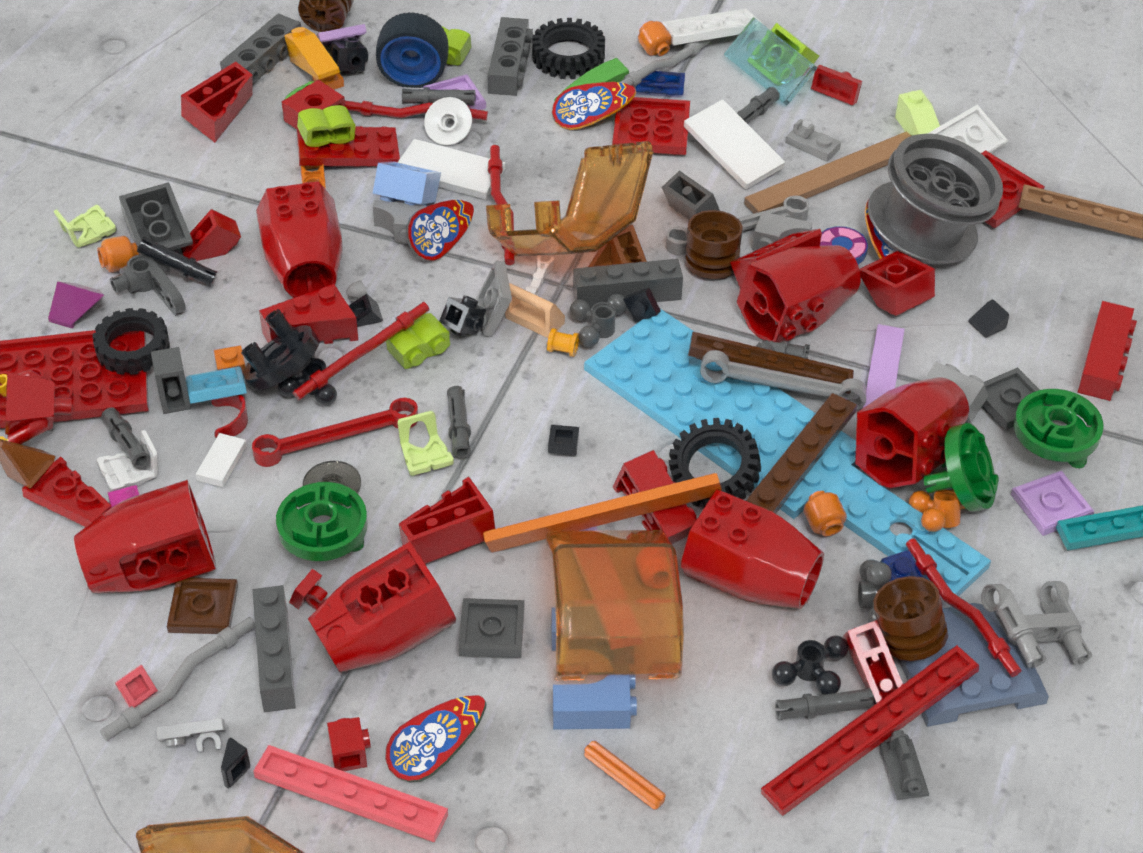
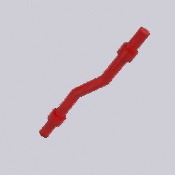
[345,100,488,121]
[488,145,517,265]
[293,301,430,400]
[906,538,1022,677]

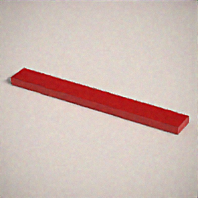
[761,645,979,816]

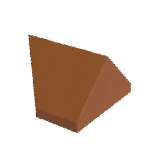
[588,224,647,267]
[0,439,56,489]

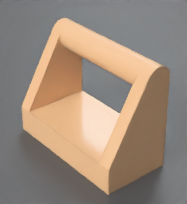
[505,283,565,338]

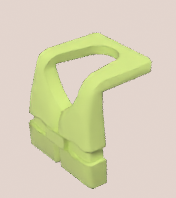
[54,205,117,248]
[398,411,454,476]

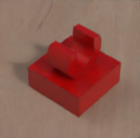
[289,568,328,610]

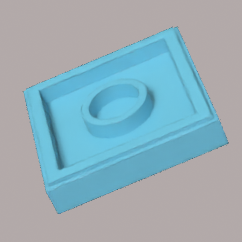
[186,366,247,404]

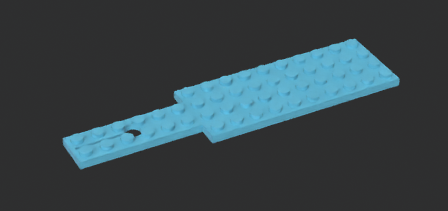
[584,309,991,596]

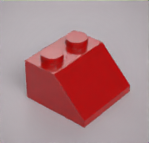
[860,251,935,316]

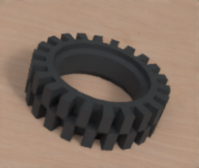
[532,18,605,79]
[669,418,761,508]

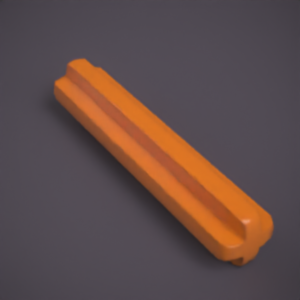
[584,741,666,810]

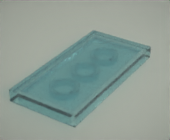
[724,17,817,106]

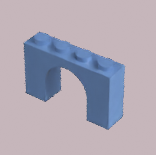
[551,607,637,730]

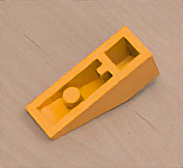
[284,27,340,80]

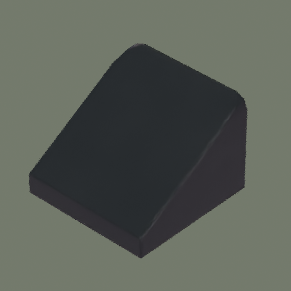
[348,294,383,327]
[968,299,1009,338]
[221,737,251,789]

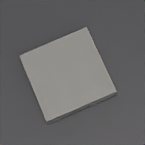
[476,260,512,337]

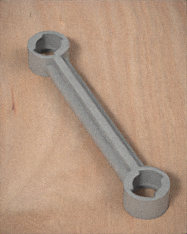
[666,196,809,255]
[700,350,866,410]

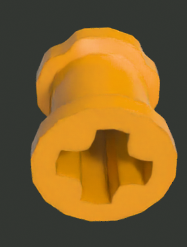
[547,328,579,357]

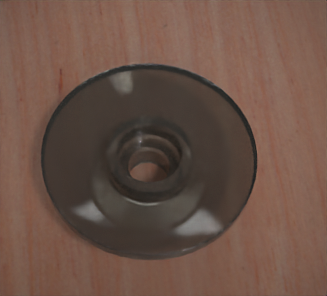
[302,460,361,505]

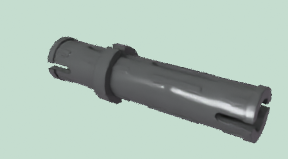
[402,87,476,105]
[737,87,780,124]
[447,386,471,459]
[101,408,150,469]
[775,688,873,721]

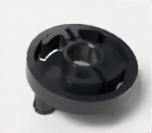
[241,309,320,391]

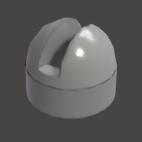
[346,280,368,302]

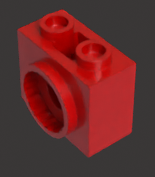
[282,80,345,129]

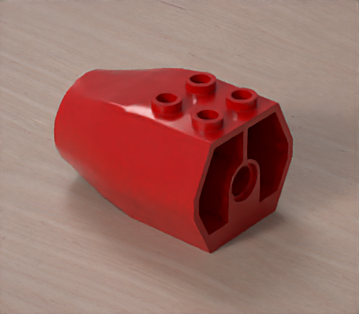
[256,181,343,298]
[736,245,861,343]
[855,377,969,488]
[74,480,216,593]
[681,489,824,609]
[308,541,456,673]

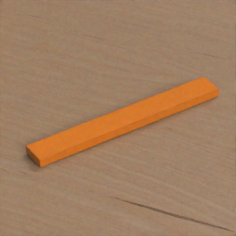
[483,473,722,553]

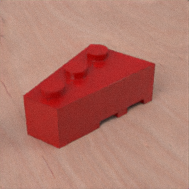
[181,61,252,143]
[259,284,359,344]
[613,450,697,548]
[399,476,495,564]

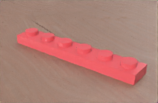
[253,745,448,843]

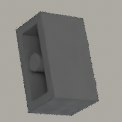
[661,170,720,220]
[151,347,191,414]

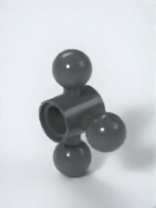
[570,294,627,347]
[858,559,891,627]

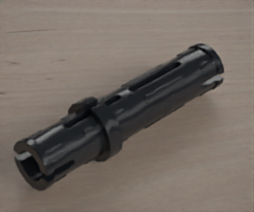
[137,237,217,286]

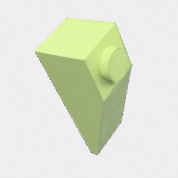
[895,90,940,136]

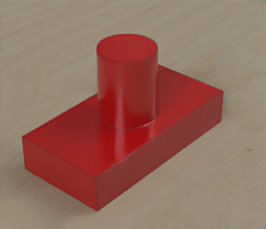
[811,65,862,105]

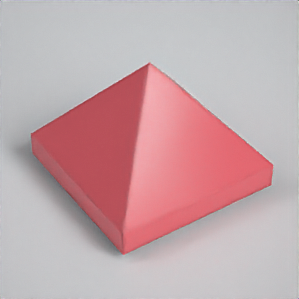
[115,665,158,708]

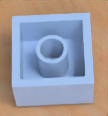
[373,161,441,206]

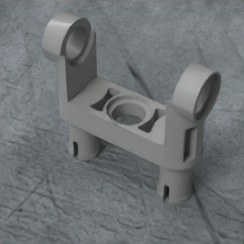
[981,581,1092,668]

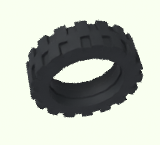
[93,308,170,375]

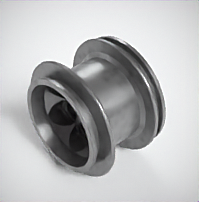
[868,133,1003,264]

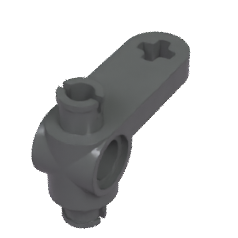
[109,255,186,315]

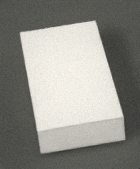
[196,433,247,487]

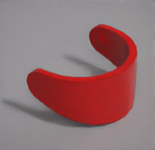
[211,394,248,438]

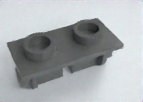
[880,730,929,800]

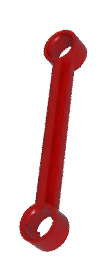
[252,397,418,467]

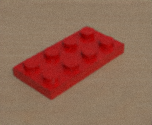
[296,126,400,166]

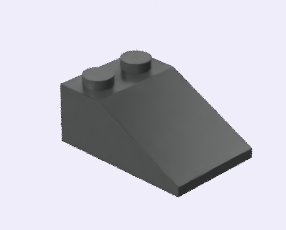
[119,182,193,255]

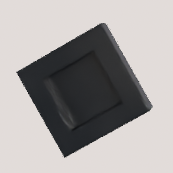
[623,288,661,323]
[548,425,579,455]

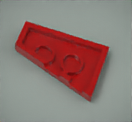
[22,456,112,527]

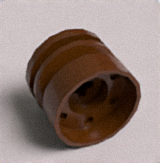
[298,0,354,32]
[685,210,743,279]
[873,576,949,661]

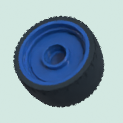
[376,12,449,88]

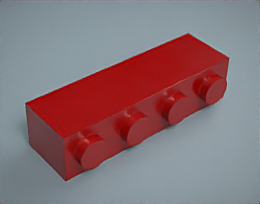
[1077,301,1137,401]

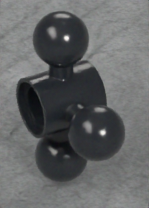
[278,355,337,406]
[772,635,848,694]

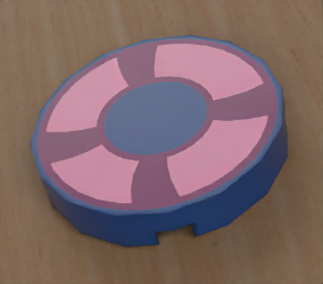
[820,226,868,264]

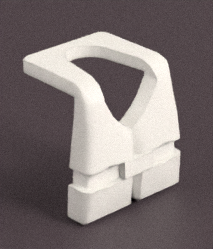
[97,430,158,492]

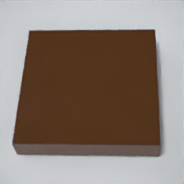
[166,578,238,634]

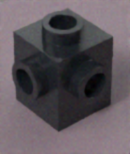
[330,37,369,74]
[439,295,486,337]

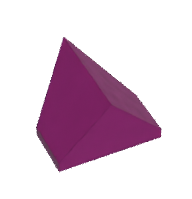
[48,281,104,329]

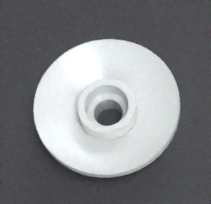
[424,97,472,146]

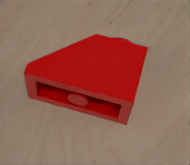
[181,209,241,261]

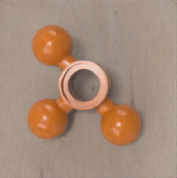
[909,489,965,532]

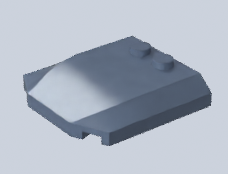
[899,603,1049,727]

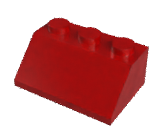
[730,229,822,289]

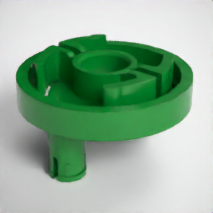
[1014,389,1104,469]
[924,423,999,512]
[276,482,368,561]

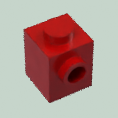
[327,717,371,771]

